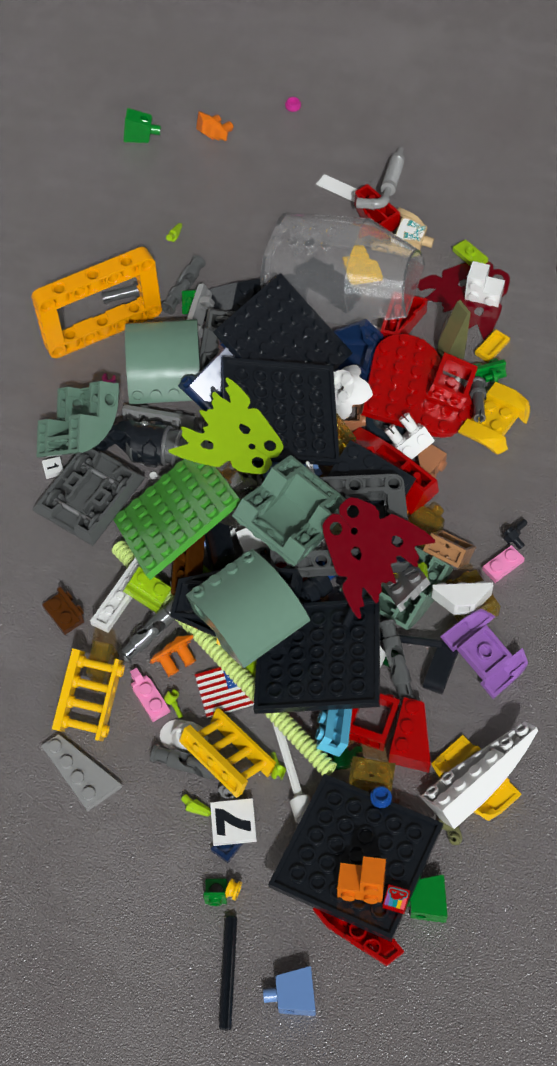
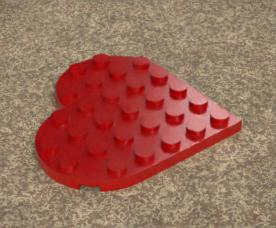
[361,334,473,438]

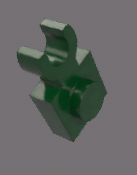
[327,746,365,771]

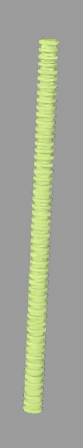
[112,540,337,777]

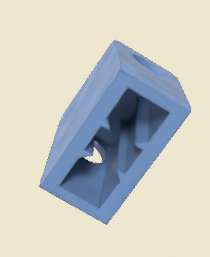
[263,966,316,1016]

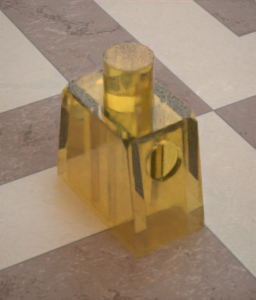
[408,505,445,548]
[86,641,119,692]

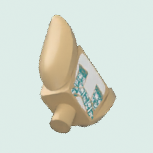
[380,207,435,257]

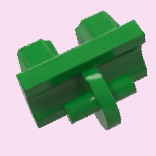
[474,358,507,384]

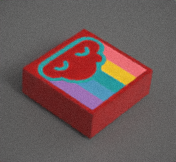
[382,885,410,914]

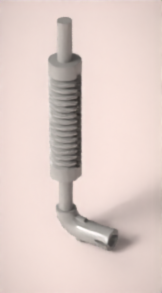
[356,147,405,210]

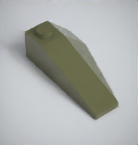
[437,300,471,359]

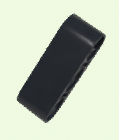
[423,638,459,695]

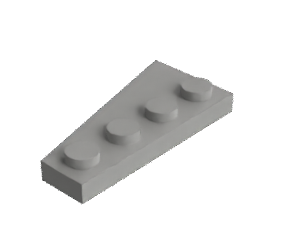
[41,734,122,812]

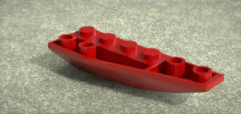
[346,427,439,516]

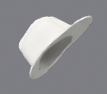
[160,719,208,754]

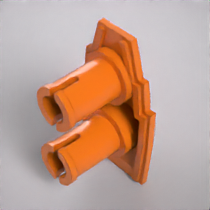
[196,111,234,141]
[150,635,197,677]

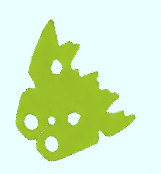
[168,378,283,474]

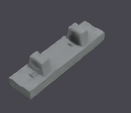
[187,283,215,338]
[122,405,195,431]

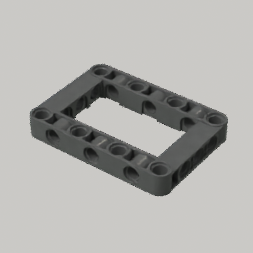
[269,474,410,577]

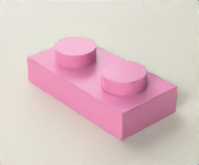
[482,545,525,583]

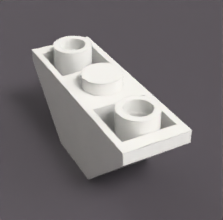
[431,581,493,615]

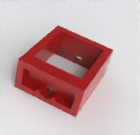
[427,352,478,409]
[349,693,400,751]

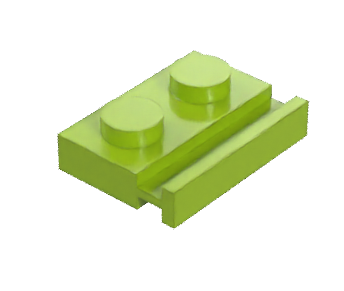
[123,567,171,613]

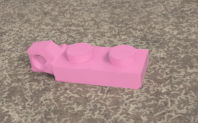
[130,668,170,722]

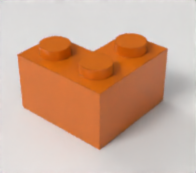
[337,856,386,904]

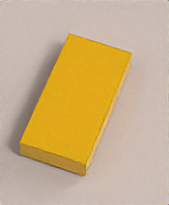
[475,329,510,363]

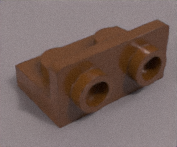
[42,587,84,635]

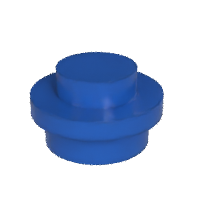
[370,786,392,808]

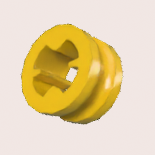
[225,878,242,901]

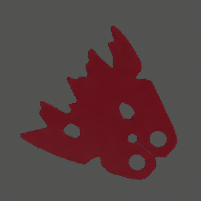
[409,261,510,340]
[323,497,435,619]

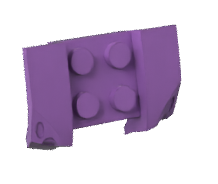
[440,609,528,699]

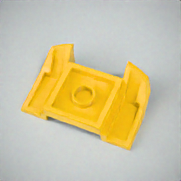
[458,382,530,455]
[431,735,522,821]

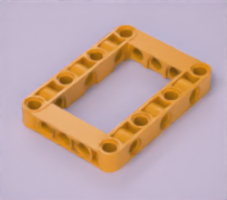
[31,247,162,358]

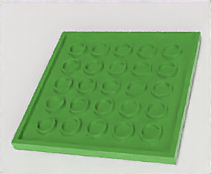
[113,459,241,580]

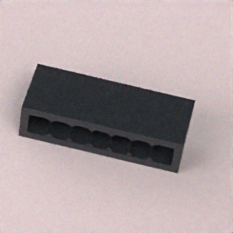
[205,516,235,571]

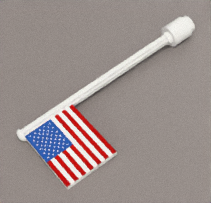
[195,667,311,824]

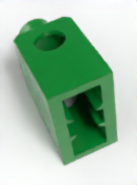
[123,108,161,143]
[408,875,448,923]

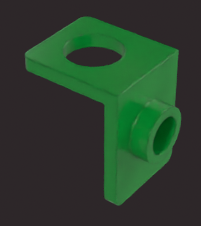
[182,290,196,315]
[203,879,227,906]

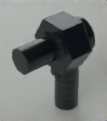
[503,519,527,550]

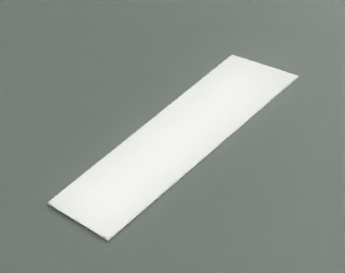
[316,174,358,202]

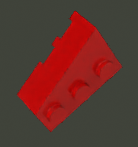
[354,184,401,242]
[380,292,428,338]
[388,697,431,773]

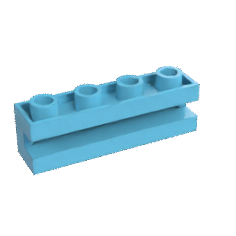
[315,709,352,757]

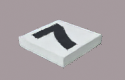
[210,798,257,846]

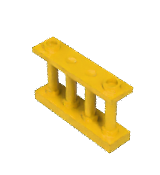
[52,648,125,741]
[179,708,276,798]

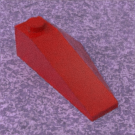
[312,908,404,966]

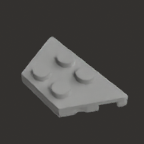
[382,566,431,612]

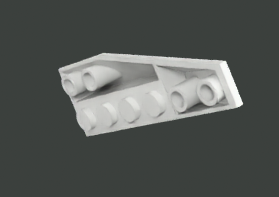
[420,721,538,829]

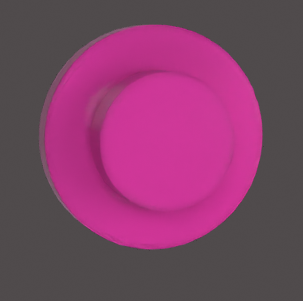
[285,97,301,112]

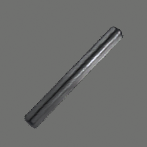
[219,916,237,1031]

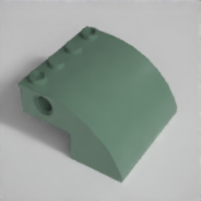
[125,319,201,404]
[36,381,119,458]
[232,455,351,566]
[340,546,454,630]
[186,549,310,668]

